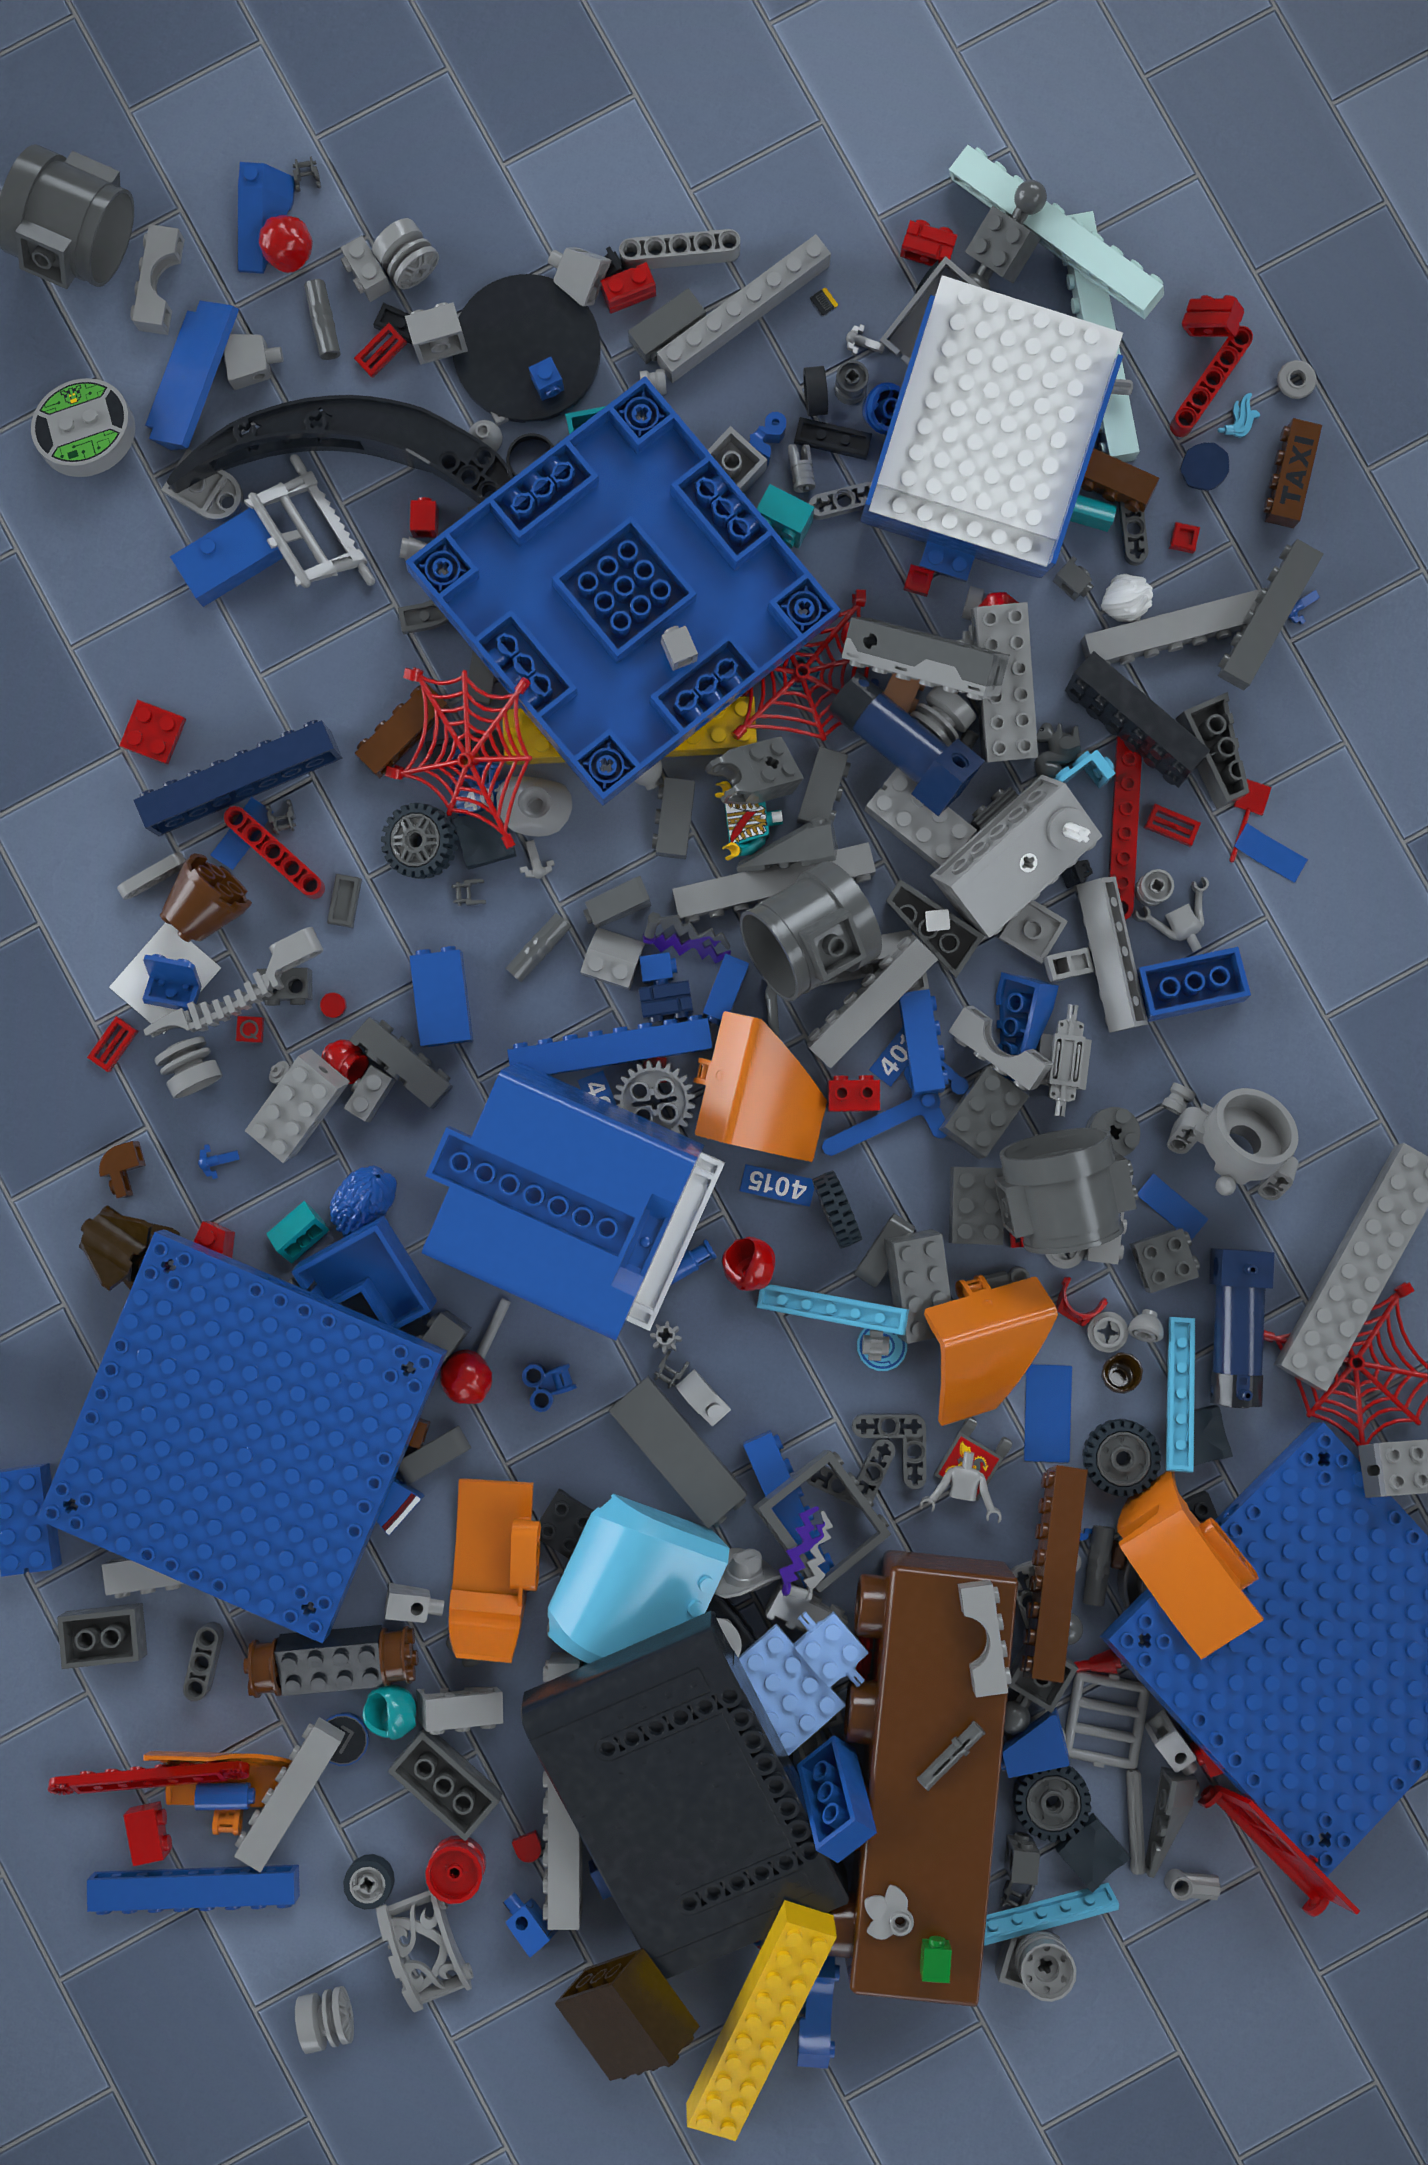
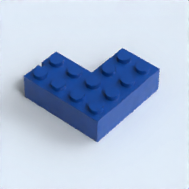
[291,1216,437,1329]
[0,1463,62,1577]

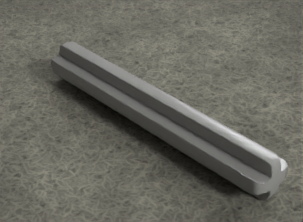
[1126,1769,1146,1875]

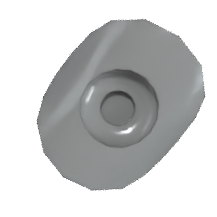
[496,776,572,837]
[714,1548,781,1599]

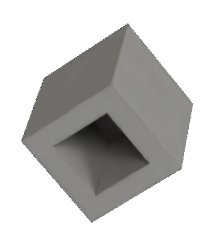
[661,626,698,671]

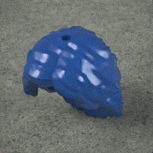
[330,1165,397,1237]

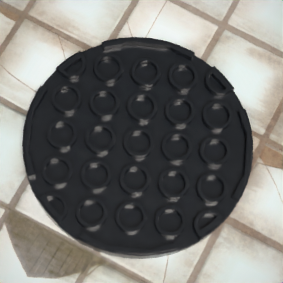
[453,274,601,423]

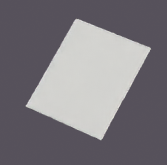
[109,922,221,1034]

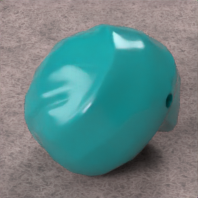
[362,1684,416,1740]

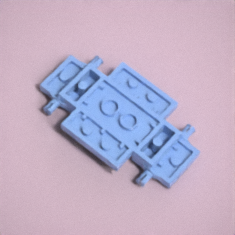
[739,1611,869,1756]

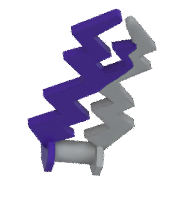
[778,1506,833,1602]

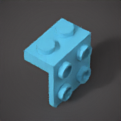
[1054,750,1116,789]

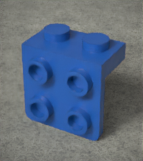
[142,954,202,1012]

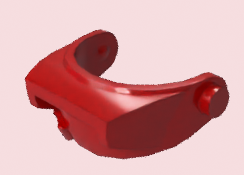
[1056,1276,1108,1327]

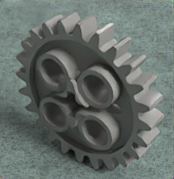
[613,1060,696,1134]

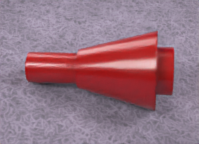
[1074,1648,1122,1674]

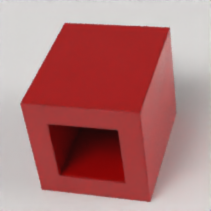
[410,497,439,538]

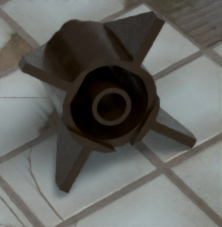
[79,1205,180,1291]

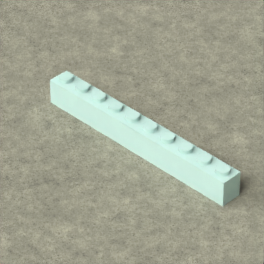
[949,145,1164,320]
[1062,211,1140,462]

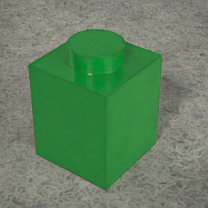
[920,1936,952,1983]

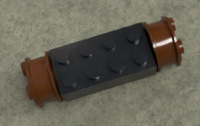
[243,1625,419,1698]

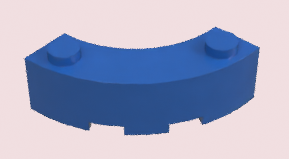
[797,1956,840,2069]

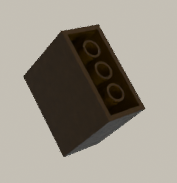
[554,1948,700,2081]

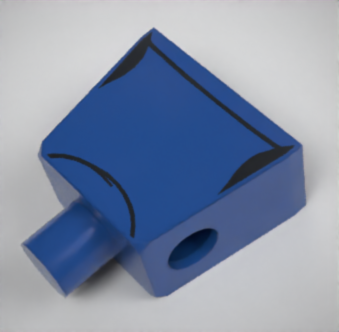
[503,1892,558,1957]

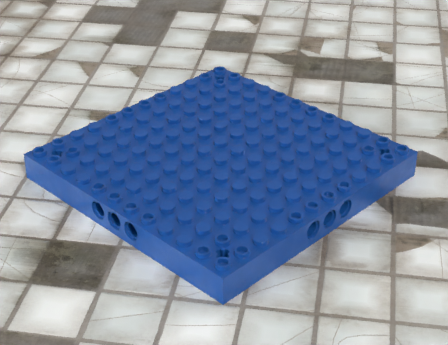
[405,376,841,806]
[37,1229,448,1643]
[1100,1422,1428,1877]

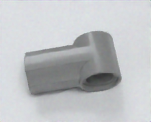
[1164,1869,1221,1901]

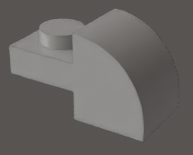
[1043,947,1095,983]
[676,1369,731,1427]

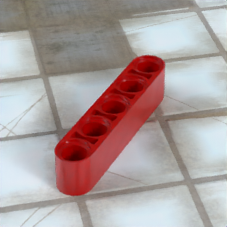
[1170,326,1253,437]
[224,806,325,899]

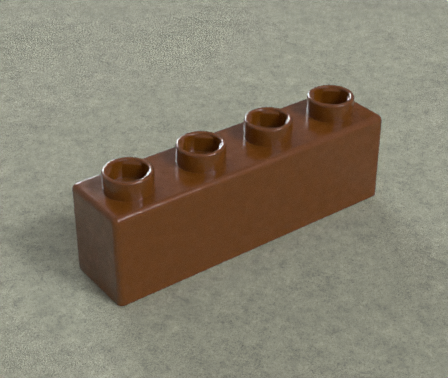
[827,1550,1018,2007]

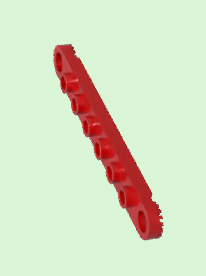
[1108,736,1142,920]
[48,1760,250,1795]

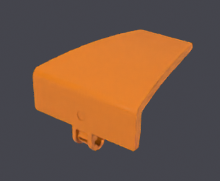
[693,1011,827,1162]
[924,1274,1058,1426]
[143,1751,291,1836]

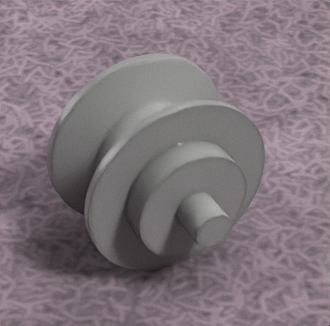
[269,1061,291,1085]

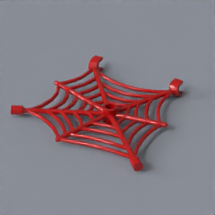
[731,589,870,741]
[385,667,533,849]
[1264,1282,1428,1461]

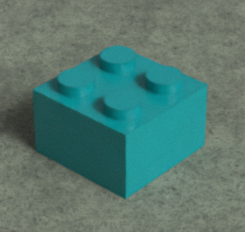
[757,484,815,549]

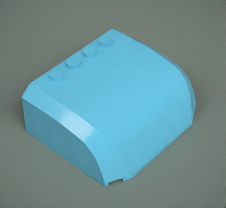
[548,1494,730,1664]

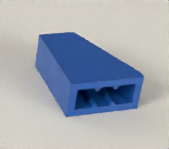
[703,954,749,1026]
[1001,1707,1070,1778]

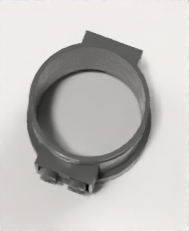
[0,144,134,289]
[740,861,882,1001]
[994,1128,1138,1254]

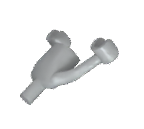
[1133,877,1209,952]
[920,1451,1002,1523]

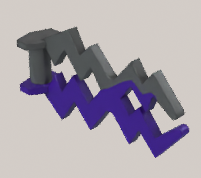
[642,912,731,964]

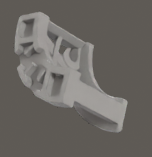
[376,1890,474,2013]

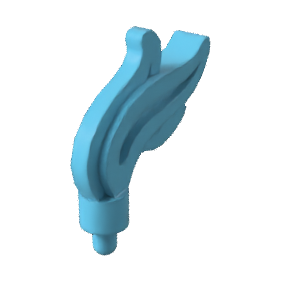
[1217,393,1260,438]

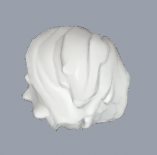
[1101,574,1153,622]

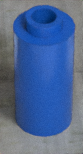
[194,1782,256,1811]

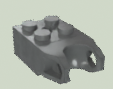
[705,736,804,805]

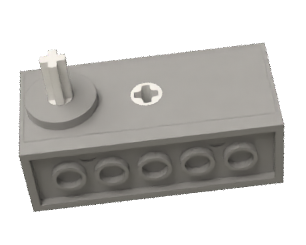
[930,775,1102,938]

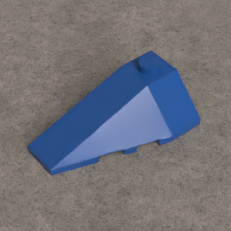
[238,162,295,274]
[996,972,1059,1081]

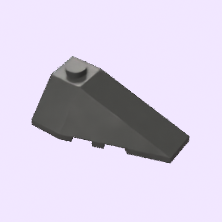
[1145,1766,1199,1878]

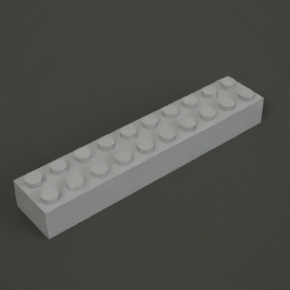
[1273,1143,1428,1392]
[543,1652,583,1930]

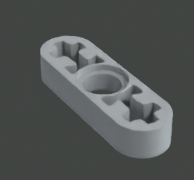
[809,482,872,520]
[117,852,186,900]

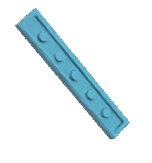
[757,1284,909,1335]
[1166,1317,1195,1473]
[984,1883,1119,1946]

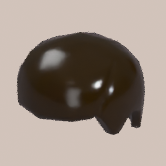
[1101,1353,1143,1394]

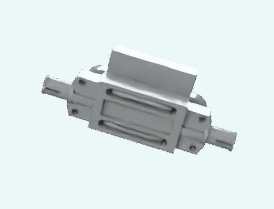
[1038,1004,1092,1117]

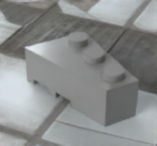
[765,1580,848,1633]
[416,1687,503,1735]

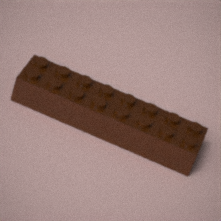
[1019,1465,1088,1683]

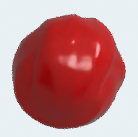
[259,215,313,273]
[722,1237,775,1291]
[440,1349,492,1404]

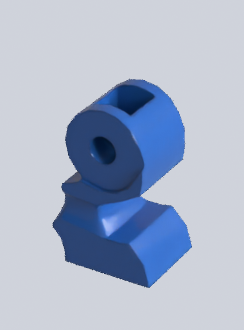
[749,412,786,466]

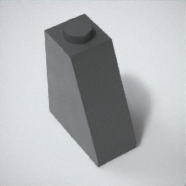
[583,876,651,928]

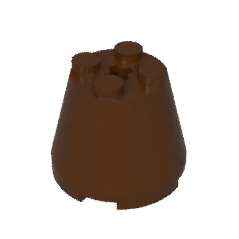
[160,853,252,942]

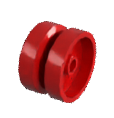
[425,1835,486,1904]

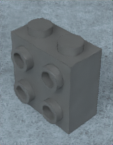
[1129,1228,1200,1293]

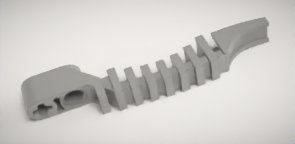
[144,927,324,1038]

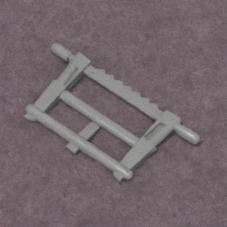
[244,454,375,588]

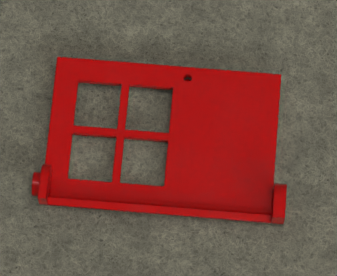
[1198,1785,1360,1917]

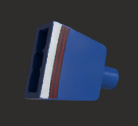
[377,1476,425,1536]

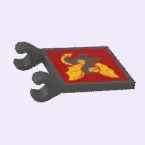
[934,1417,1012,1501]

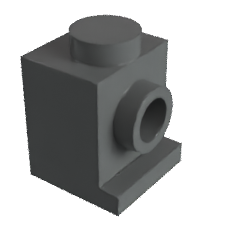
[1053,556,1094,601]

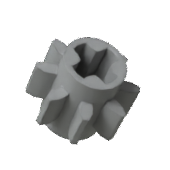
[650,1321,682,1354]
[862,1329,889,1361]

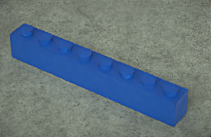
[507,1015,713,1075]
[87,1865,300,1915]

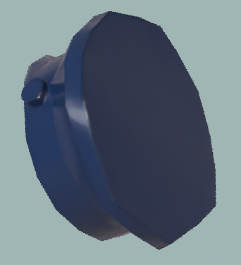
[1180,443,1229,491]

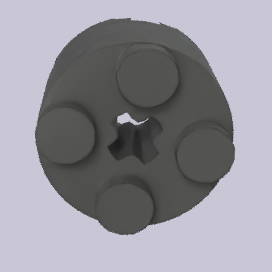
[1085,1107,1140,1157]

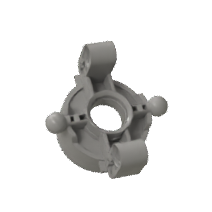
[1167,1088,1299,1201]

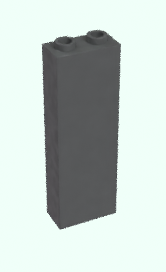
[609,1375,747,1529]

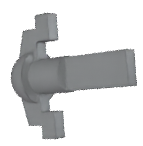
[846,324,885,356]
[519,840,555,879]

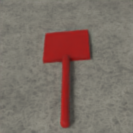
[1230,779,1272,862]

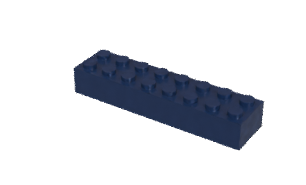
[134,720,343,836]

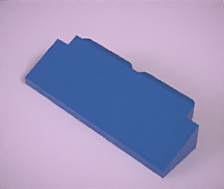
[145,300,239,451]

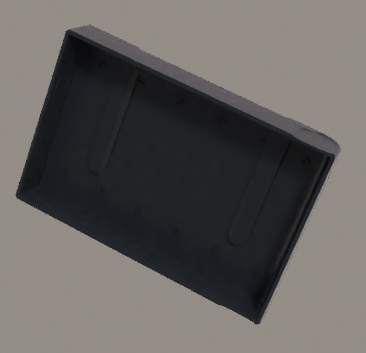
[520,1611,849,1979]

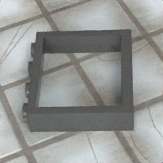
[753,1450,891,1593]

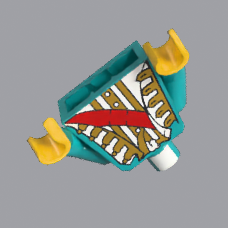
[715,781,783,861]

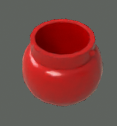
[322,1039,368,1084]

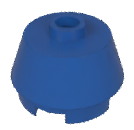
[862,382,901,435]

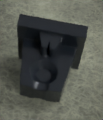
[604,246,625,279]
[1061,860,1093,889]

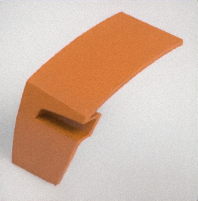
[1117,1471,1264,1659]
[448,1478,541,1663]

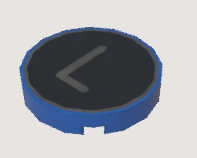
[326,1712,370,1766]

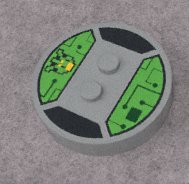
[31,378,135,477]

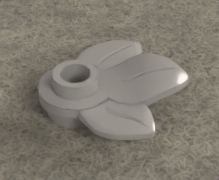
[864,1885,914,1940]

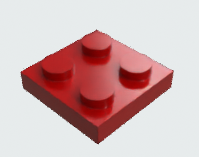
[119,699,186,765]

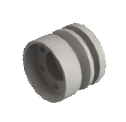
[371,218,439,290]
[910,685,976,746]
[154,1036,223,1099]
[1014,1931,1076,2002]
[295,1986,354,2054]

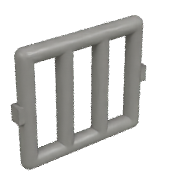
[1065,1671,1150,1770]

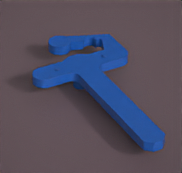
[821,1060,968,1156]

